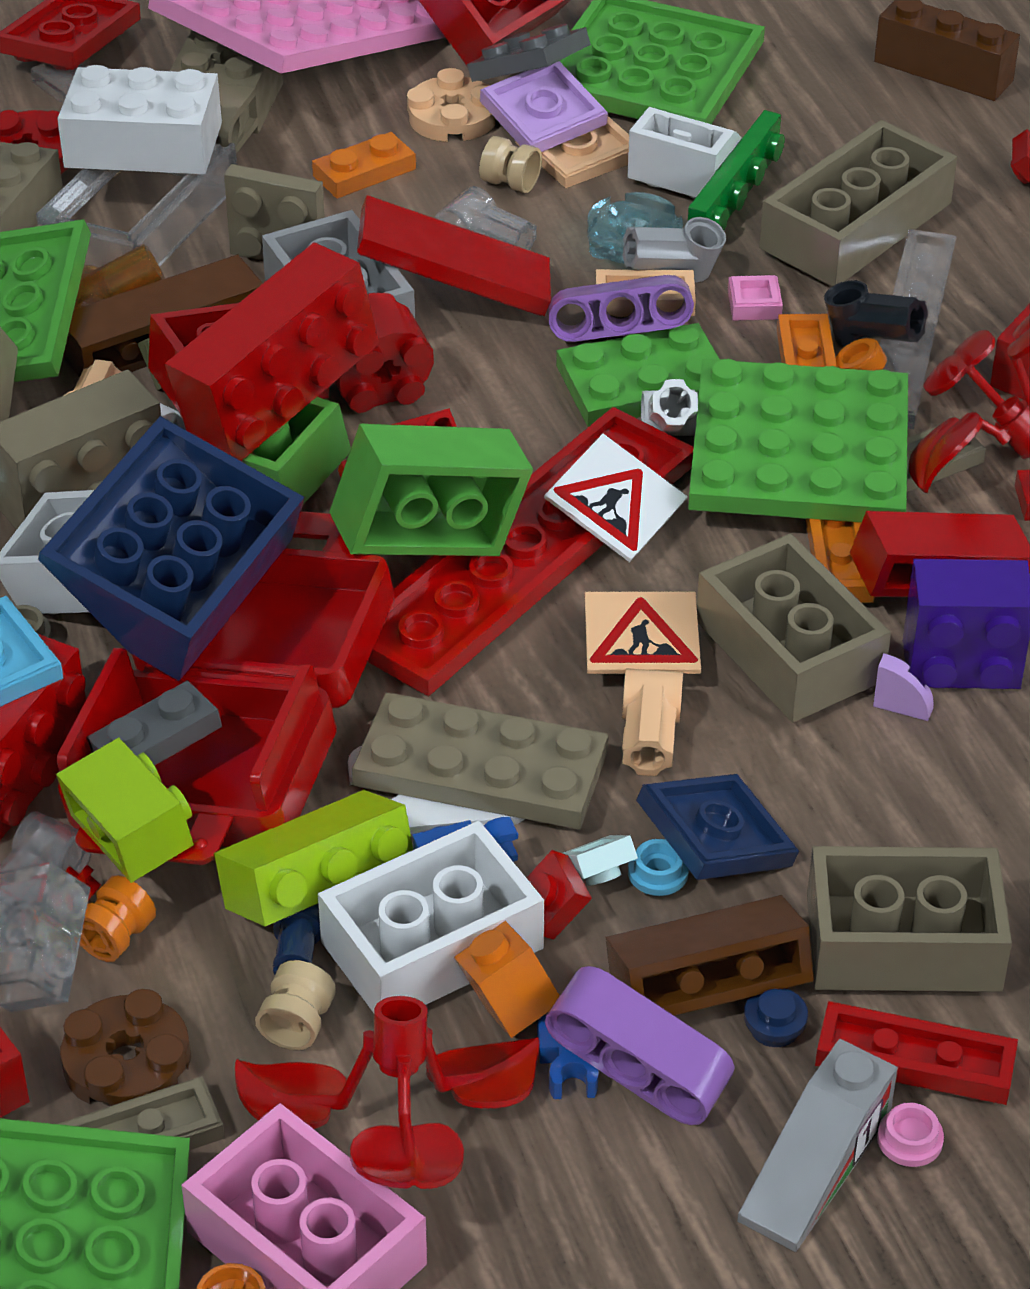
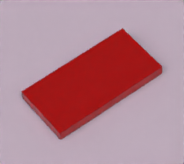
[357,195,551,316]

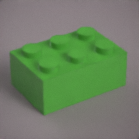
[329,424,533,556]

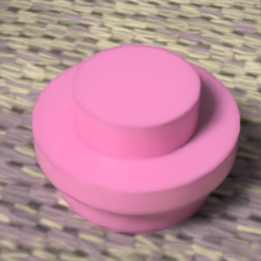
[877,1103,944,1167]

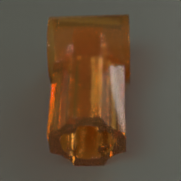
[74,244,165,309]

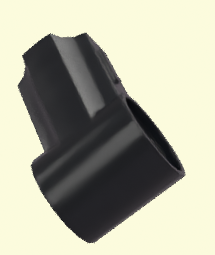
[824,280,928,346]

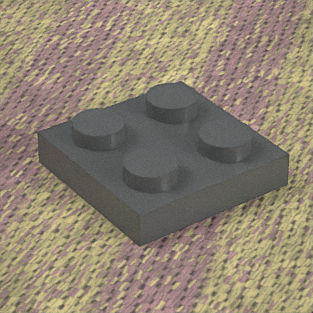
[467,24,591,82]

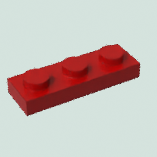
[815,1001,1018,1105]

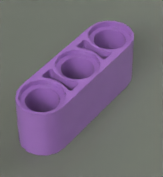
[549,275,694,342]
[545,966,735,1125]

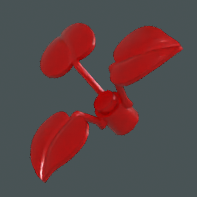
[908,315,1030,493]
[235,996,540,1189]

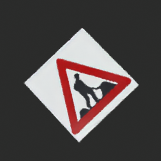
[543,434,688,562]

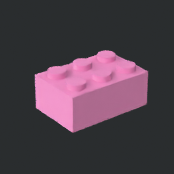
[181,1103,427,1289]

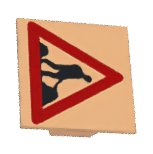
[585,592,701,674]

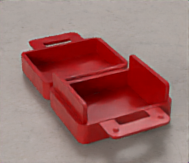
[57,511,395,865]

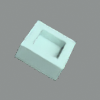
[563,835,638,886]

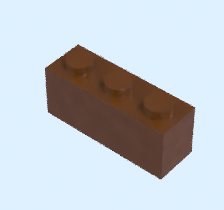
[874,0,1020,101]
[606,895,814,1016]

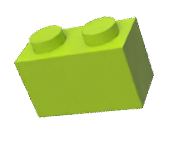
[56,737,194,883]

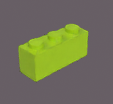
[214,790,413,927]

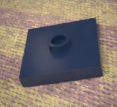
[636,774,799,880]

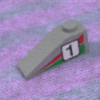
[737,1039,898,1252]

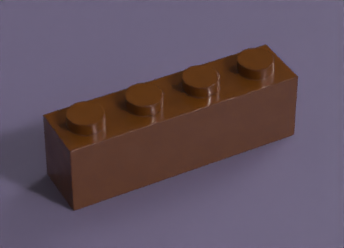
[63,254,263,378]

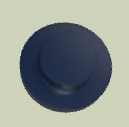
[744,988,808,1047]

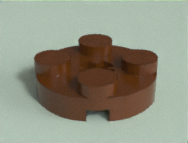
[60,989,191,1107]

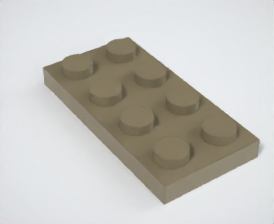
[352,692,609,830]

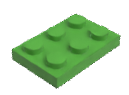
[556,323,720,427]

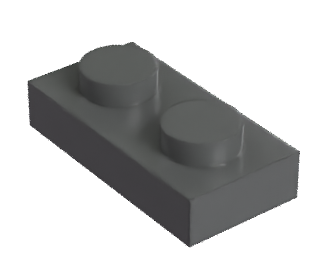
[87,681,222,765]

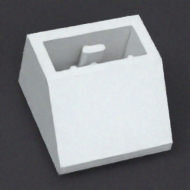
[628,107,742,199]

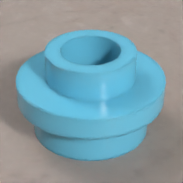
[628,839,689,896]

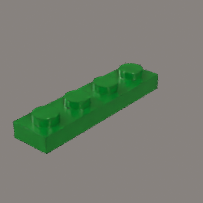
[688,110,785,230]

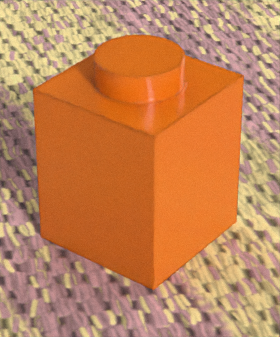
[454,921,560,1038]

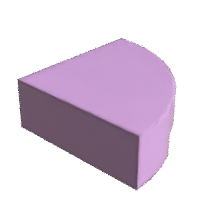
[873,653,934,721]

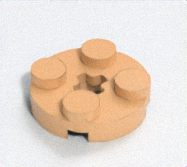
[407,68,496,142]

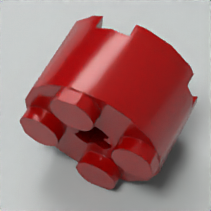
[334,293,434,413]

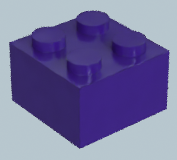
[902,559,1030,689]

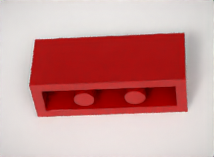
[849,511,1030,597]

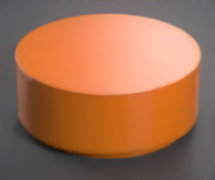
[836,338,887,371]

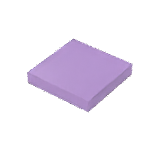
[480,61,608,152]

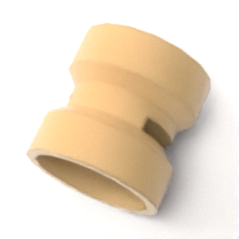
[479,136,542,193]
[255,960,336,1050]

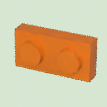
[312,132,416,199]

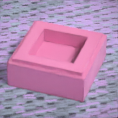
[728,275,783,321]

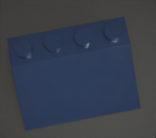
[38,416,305,681]

